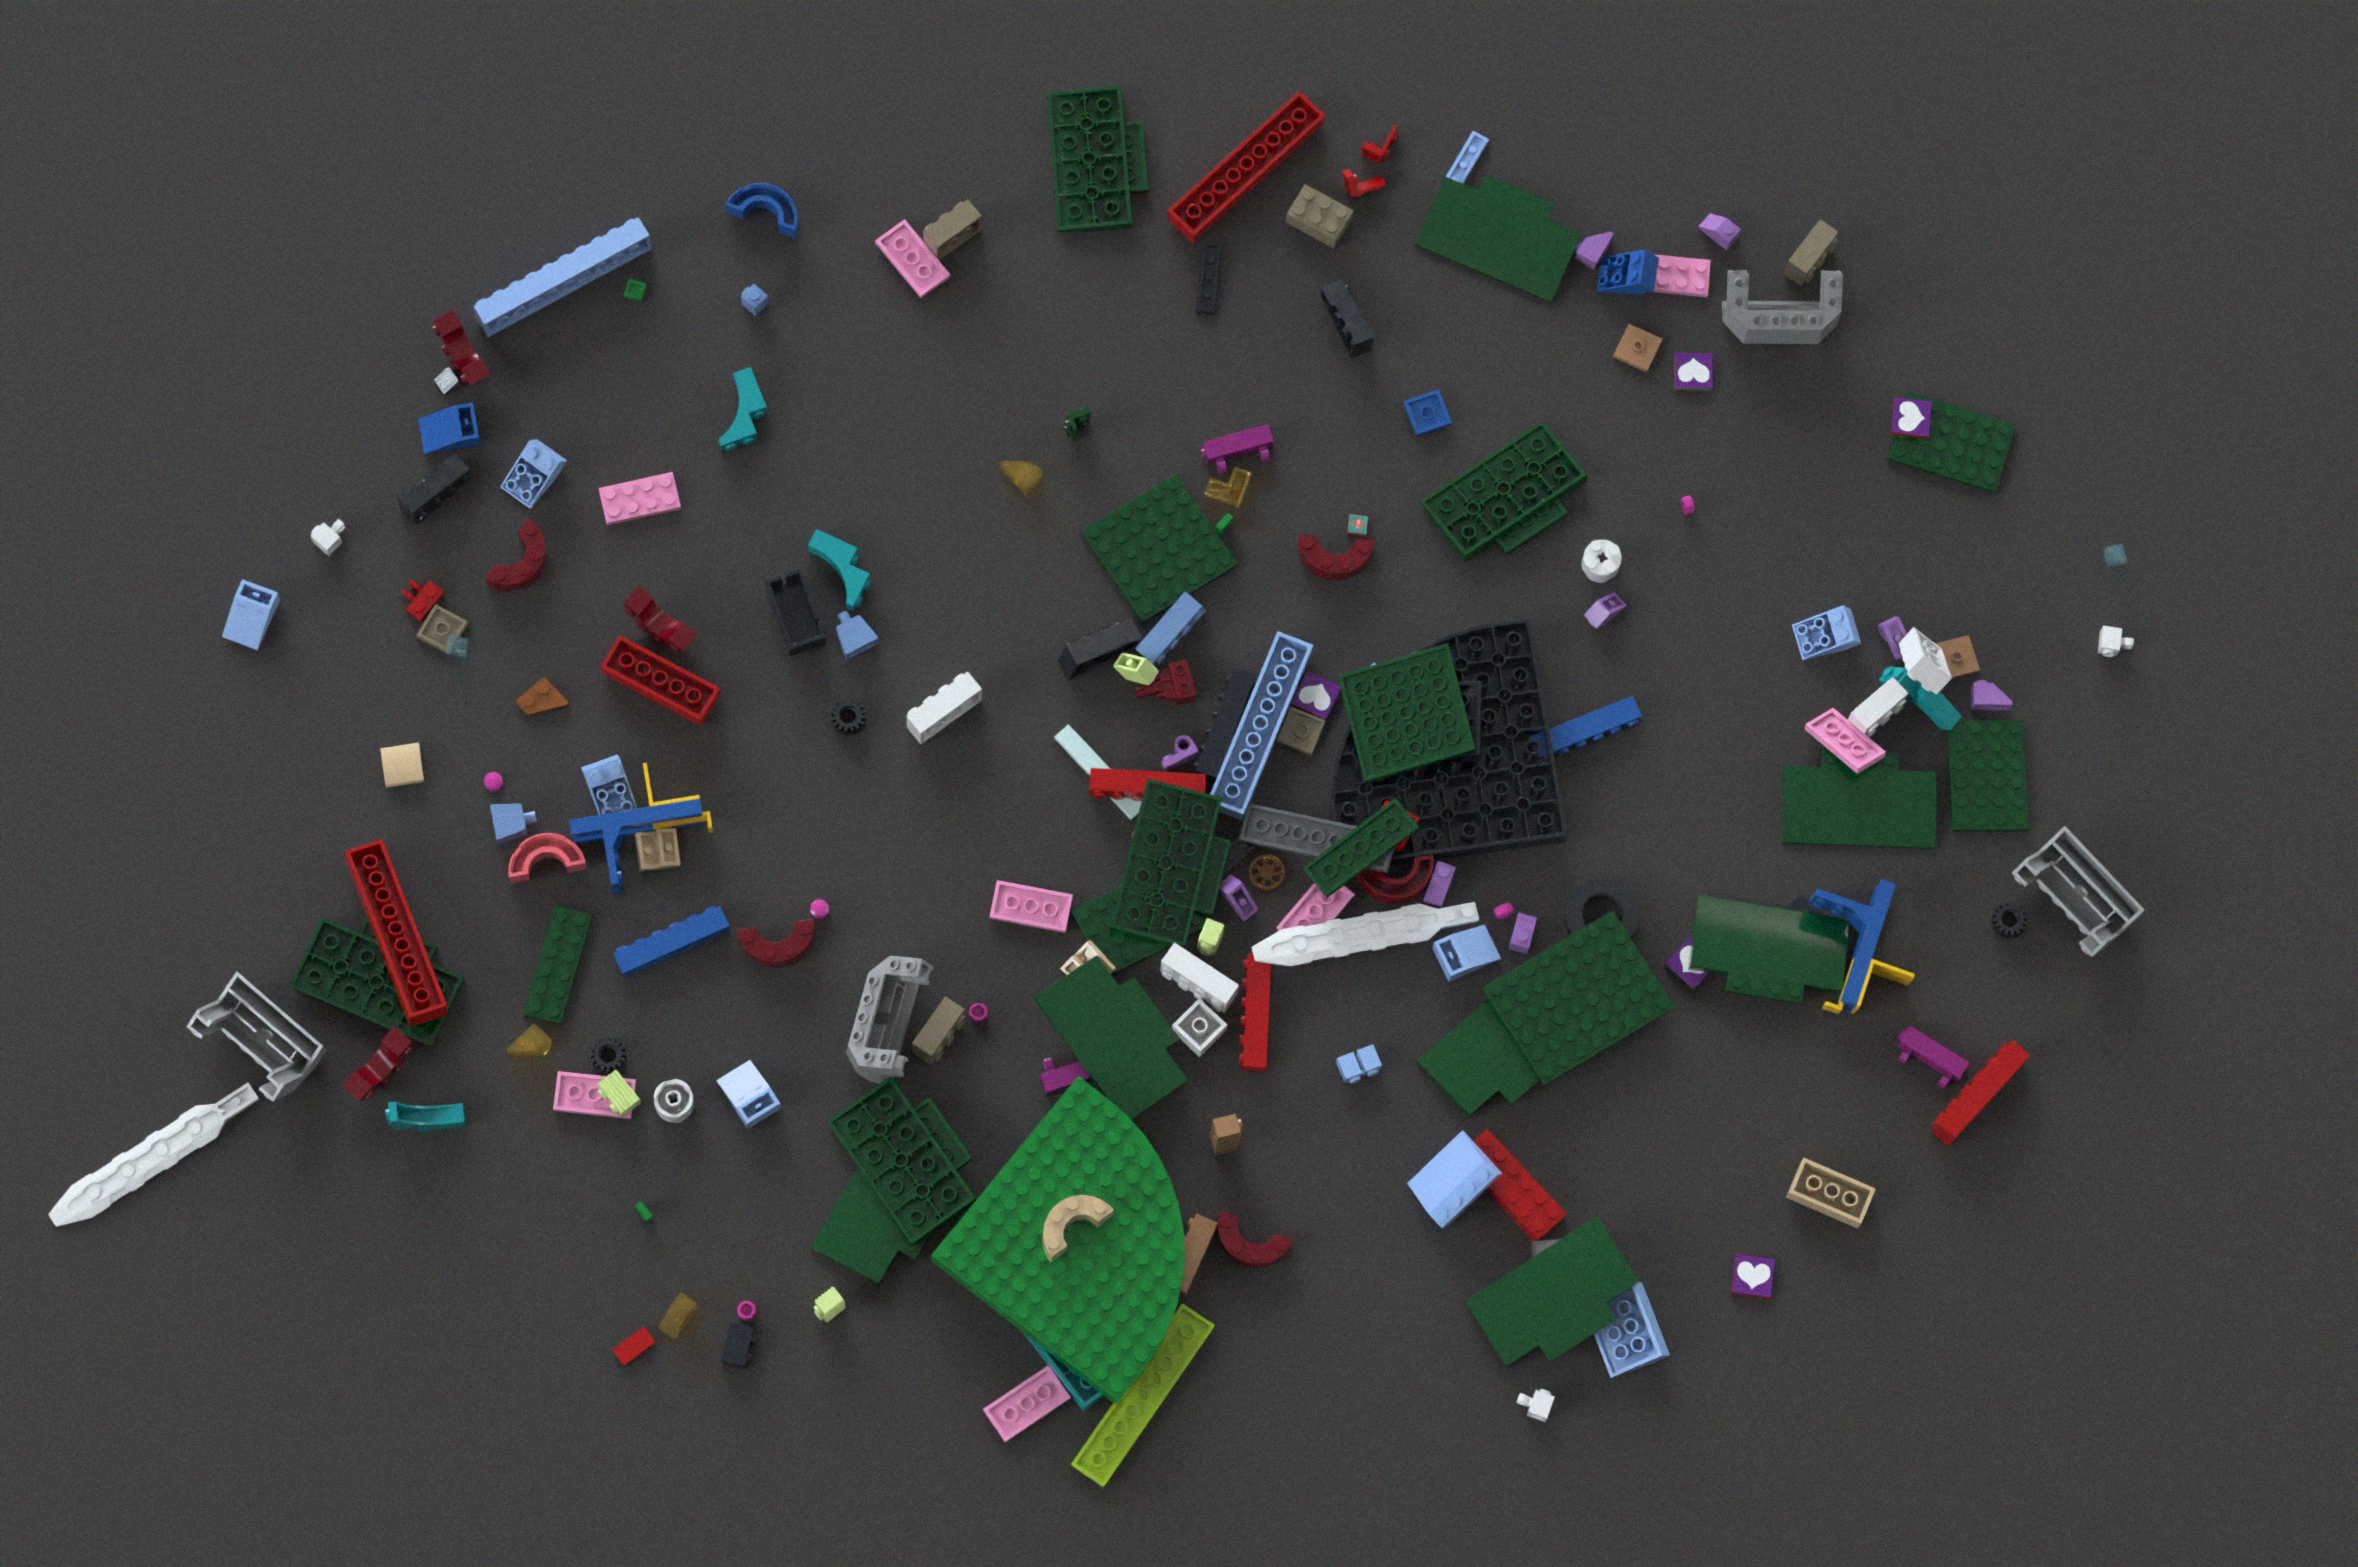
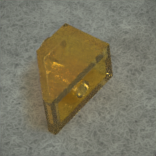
[1000,461,1043,495]
[506,1023,552,1057]
[658,1292,698,1339]

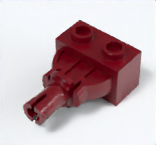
[1134,659,1196,706]

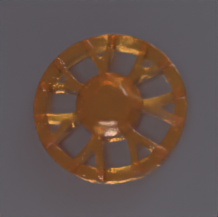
[1249,854,1285,890]

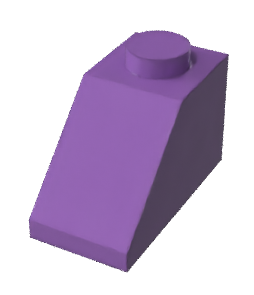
[1698,214,1741,251]
[1574,232,1614,270]
[1584,592,1627,629]
[1971,680,2012,711]
[1423,861,1456,908]
[1219,875,1259,921]
[1508,912,1537,954]

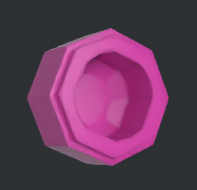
[1681,496,1695,516]
[484,772,503,792]
[810,900,829,919]
[1494,903,1514,919]
[969,1003,987,1023]
[737,1301,756,1321]

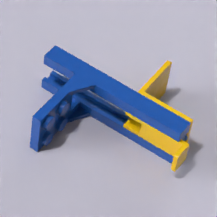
[569,763,713,895]
[1808,879,1915,1014]

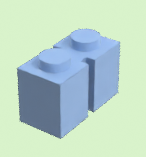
[1336,1044,1382,1084]

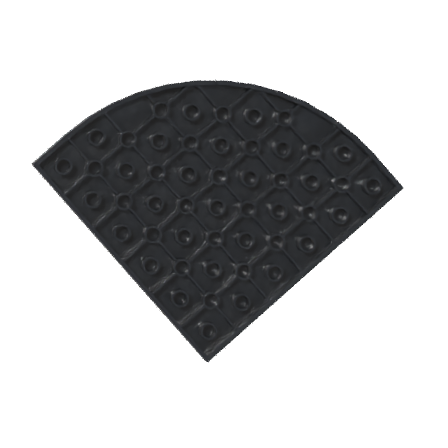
[1330,618,1568,866]

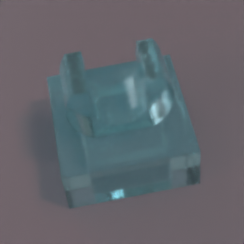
[2103,544,2127,567]
[445,635,469,658]

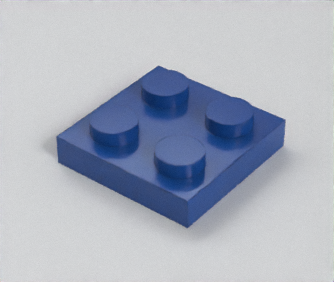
[1403,389,1452,437]

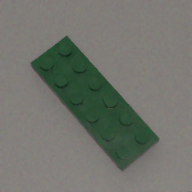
[1303,798,1419,899]
[523,905,593,1025]

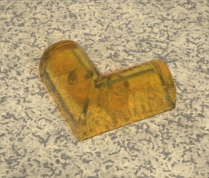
[1204,467,1252,508]

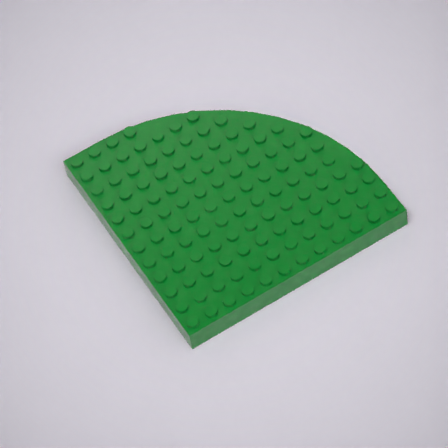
[931,1076,1185,1406]

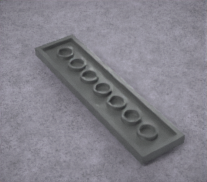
[1239,803,1394,873]

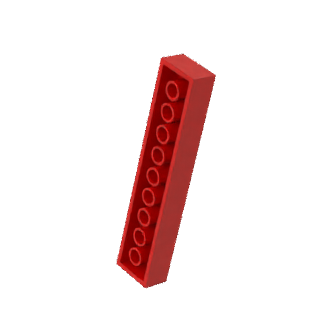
[1167,91,1325,244]
[345,839,447,1027]

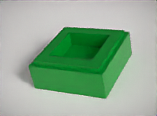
[623,279,647,302]
[1215,513,1233,537]
[635,1201,654,1224]

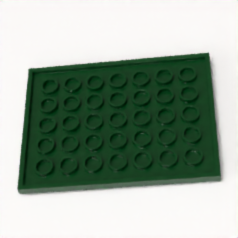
[1482,911,1675,1086]

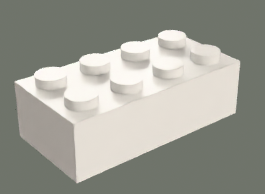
[1899,627,1952,695]
[907,672,982,744]
[1160,943,1239,1013]

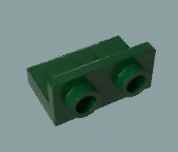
[1064,406,1091,441]

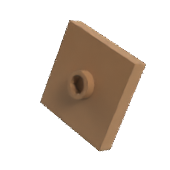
[1613,324,1663,373]
[1935,635,1980,679]

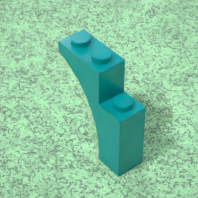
[719,367,767,452]
[808,529,872,612]
[1879,666,1962,730]
[385,1102,466,1132]

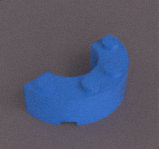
[725,183,798,239]

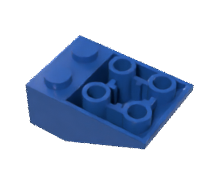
[1597,249,1659,295]
[418,403,481,455]

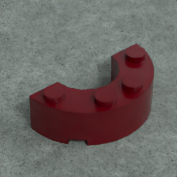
[432,309,490,386]
[486,518,547,592]
[1297,535,1374,581]
[624,585,698,654]
[1357,855,1434,904]
[737,919,815,968]
[342,1027,414,1101]
[1217,1210,1293,1268]

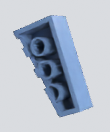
[1136,592,1206,666]

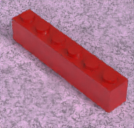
[1089,768,1206,801]
[1239,953,1271,1072]

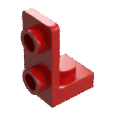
[1361,125,1399,164]
[1342,169,1386,197]

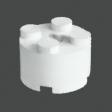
[1581,540,1621,583]
[654,1079,694,1123]

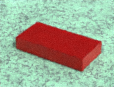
[612,1327,656,1367]

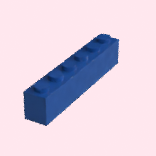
[1528,696,1642,759]
[613,906,730,978]

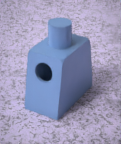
[836,611,878,660]
[490,803,537,845]

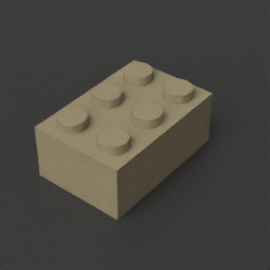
[1286,184,1354,248]
[923,199,982,260]
[1783,219,1838,287]
[912,996,966,1065]

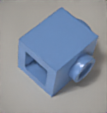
[741,284,768,316]

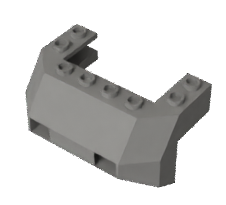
[1722,270,1843,344]
[2012,826,2145,957]
[846,956,934,1084]
[186,971,327,1102]

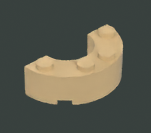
[1042,1195,1114,1263]

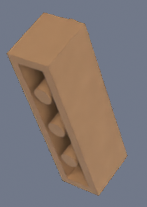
[1210,1114,1243,1156]
[1180,1213,1218,1297]

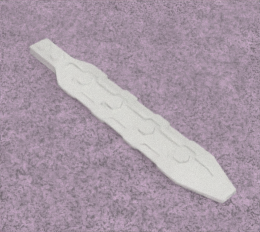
[1252,902,1479,967]
[48,1083,259,1227]

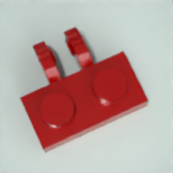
[400,580,445,622]

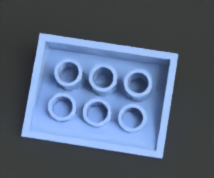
[1407,1130,1502,1228]
[1594,1283,1670,1378]

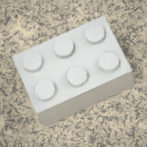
[1848,677,1908,737]

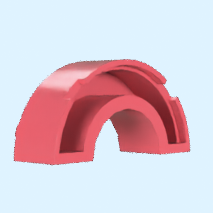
[509,833,587,884]

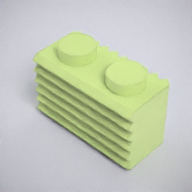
[1113,652,1158,685]
[1197,918,1224,956]
[597,1070,641,1117]
[813,1287,845,1322]

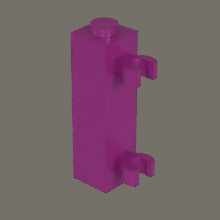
[1200,424,1274,474]
[1897,1026,1970,1089]
[1040,1058,1093,1097]

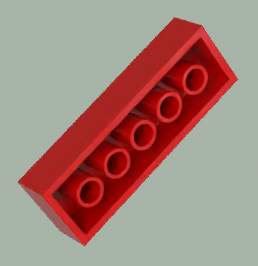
[600,635,721,727]
[1931,1040,2030,1147]
[1473,1129,1567,1244]

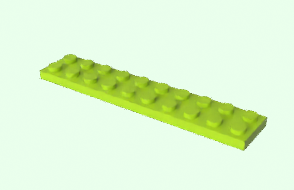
[1071,1303,1215,1488]

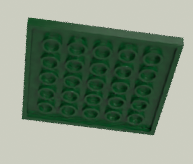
[1081,473,1238,624]
[1338,643,1476,783]

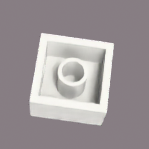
[1172,998,1227,1057]

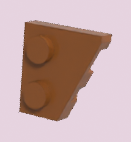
[516,677,569,717]

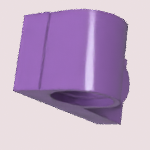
[1877,617,1907,659]
[1161,735,1199,772]

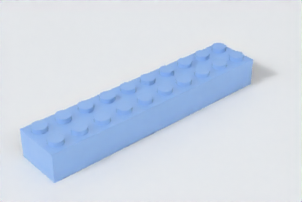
[474,217,651,338]
[1210,631,1313,821]

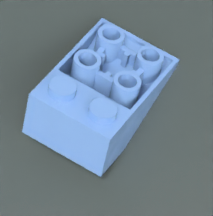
[500,439,567,509]
[222,579,280,651]
[1792,605,1861,660]
[581,755,638,815]
[1432,925,1501,982]
[717,1060,781,1129]

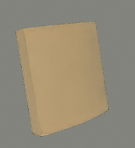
[380,743,424,788]
[635,828,681,871]
[1060,940,1116,975]

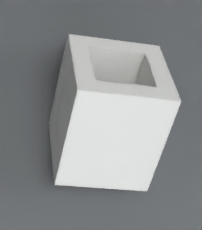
[310,519,345,556]
[2098,626,2134,657]
[1516,1389,1554,1422]

